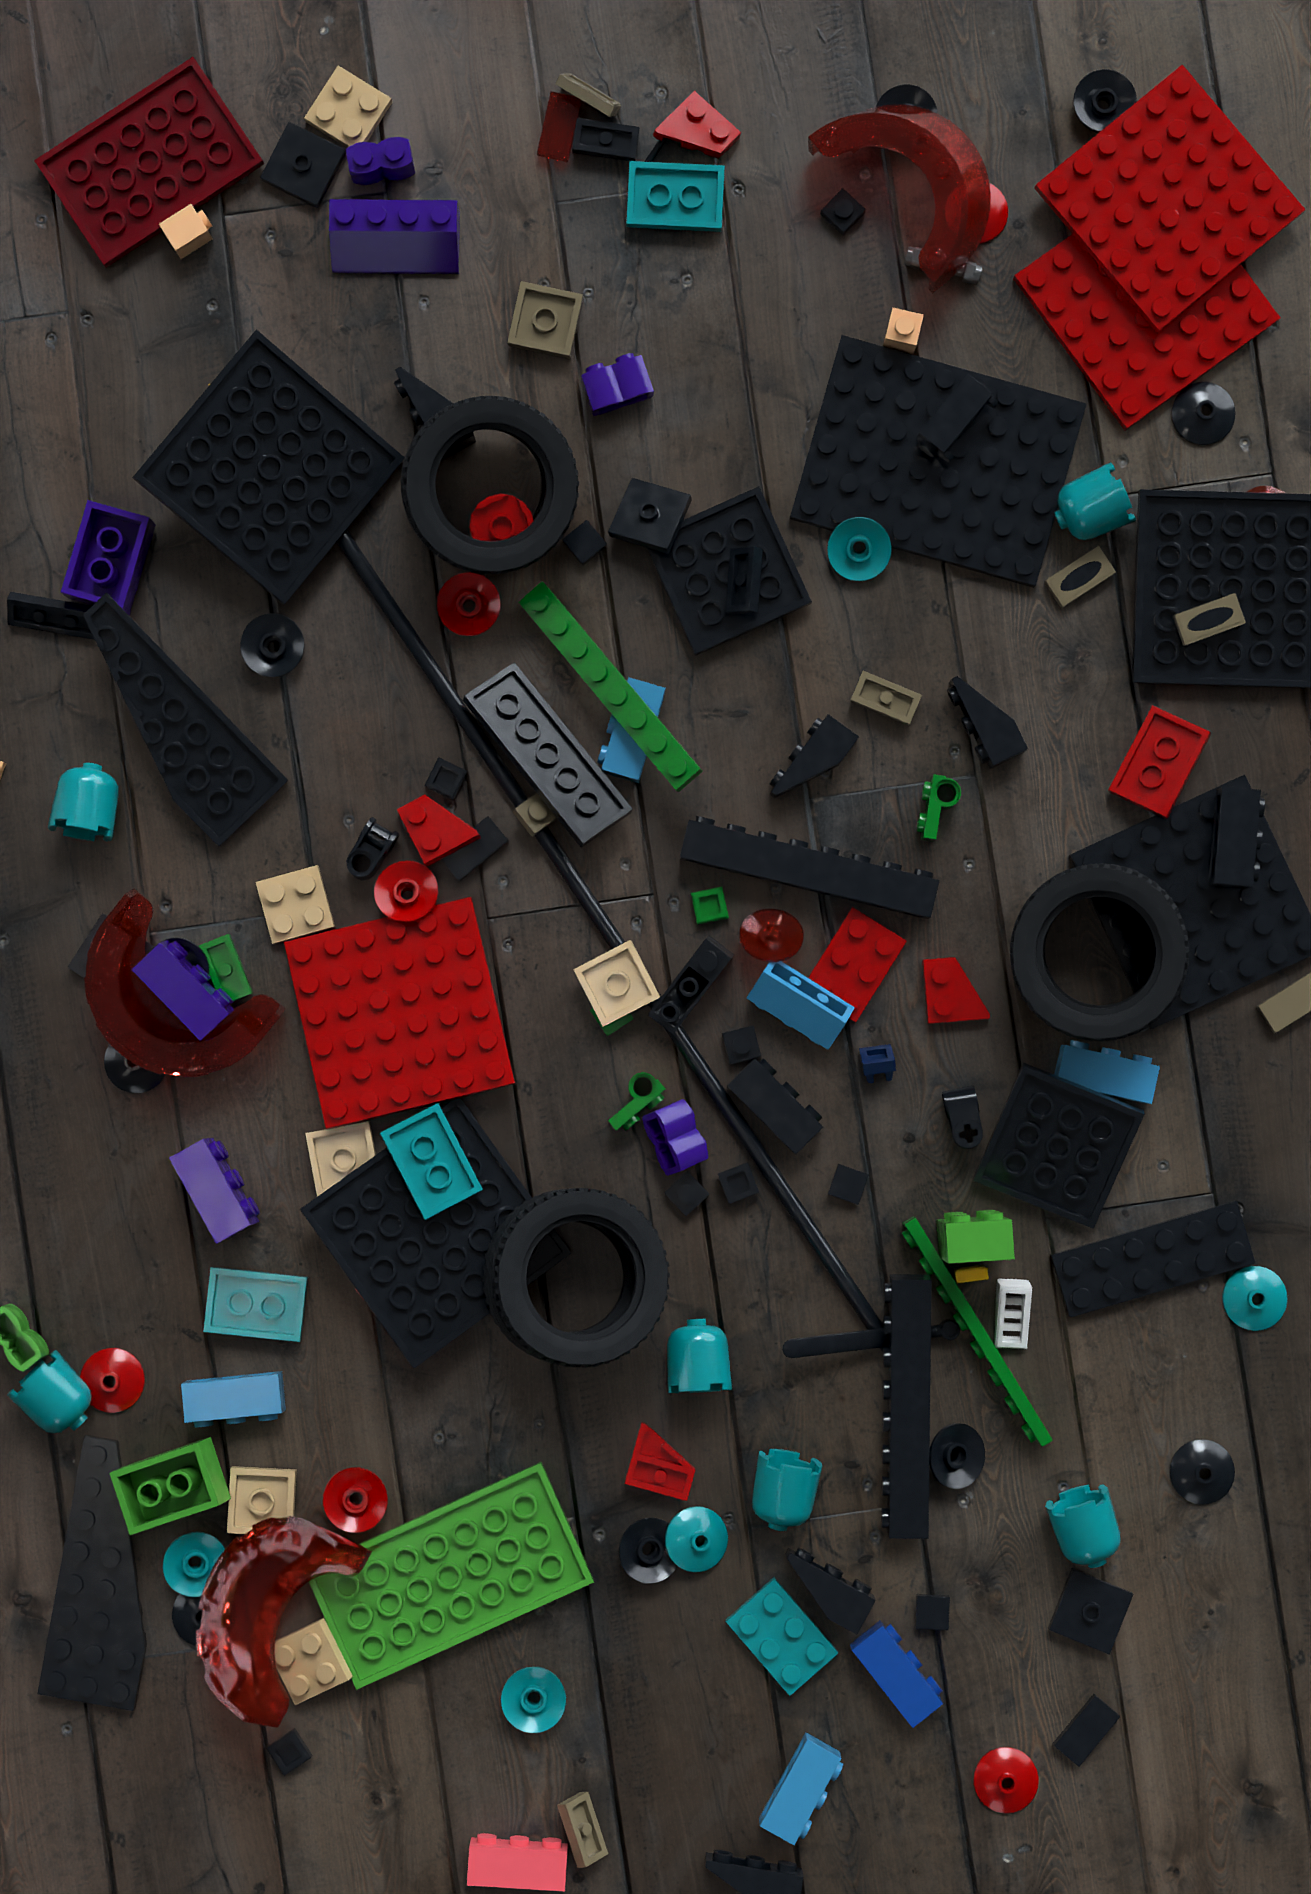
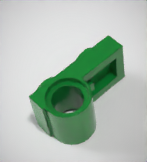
[916,774,961,842]
[608,1072,666,1131]

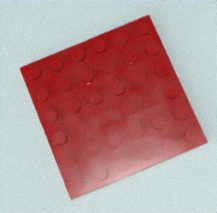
[1034,64,1306,333]
[1013,234,1281,431]
[284,897,516,1130]

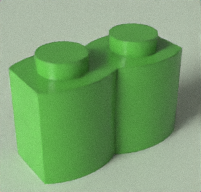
[0,1303,49,1372]

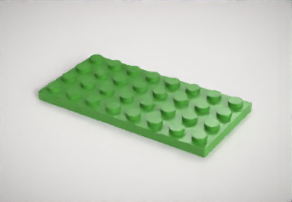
[304,1461,594,1690]

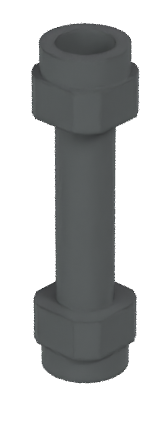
[904,246,983,285]

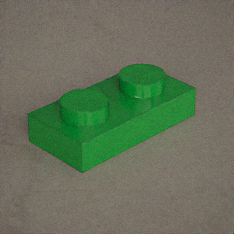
[199,934,253,1001]

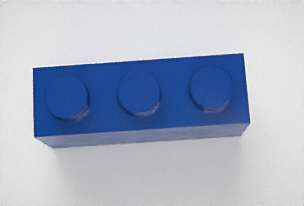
[850,1620,943,1728]

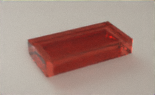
[537,91,582,162]

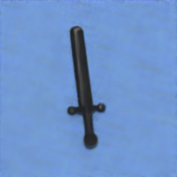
[782,1319,960,1358]

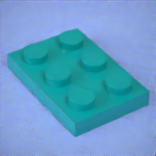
[626,161,725,232]
[380,1103,483,1220]
[203,1267,308,1342]
[725,1577,839,1696]

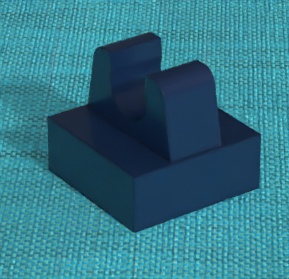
[859,1044,896,1083]

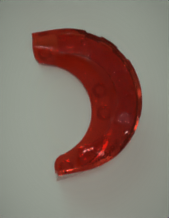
[808,105,991,294]
[84,888,286,1077]
[196,1516,372,1728]

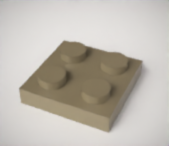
[507,281,583,359]

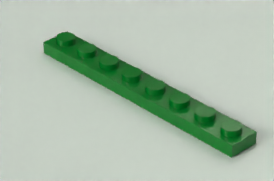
[519,581,703,792]
[901,1216,1053,1447]

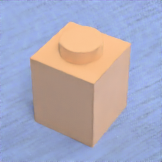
[159,204,213,259]
[883,307,924,355]

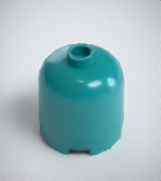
[1054,462,1136,540]
[48,763,119,842]
[667,1319,732,1393]
[7,1350,92,1434]
[752,1449,822,1531]
[1045,1485,1121,1568]

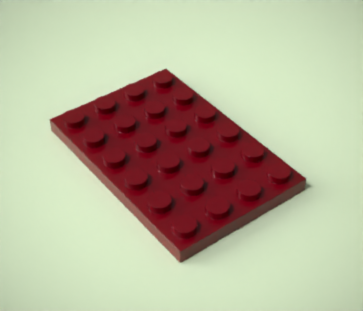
[34,57,264,268]

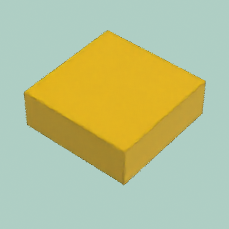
[952,1265,989,1283]

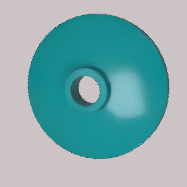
[827,517,892,581]
[1222,1266,1287,1331]
[665,1506,728,1572]
[163,1532,228,1597]
[501,1667,566,1733]

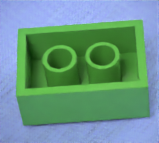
[936,1210,1015,1264]
[110,1437,231,1535]

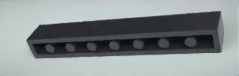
[680,816,940,919]
[881,1274,932,1539]

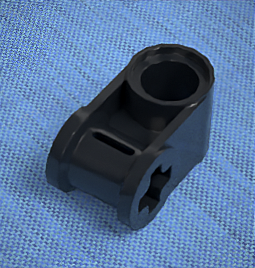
[346,817,400,881]
[942,1085,983,1149]

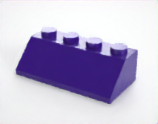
[329,199,460,274]

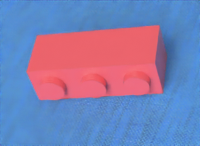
[467,1833,568,1892]

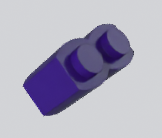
[346,137,415,185]
[581,353,654,416]
[642,1099,708,1176]

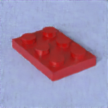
[1108,705,1211,819]
[808,907,907,1023]

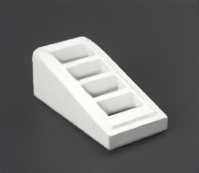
[994,1279,1032,1349]

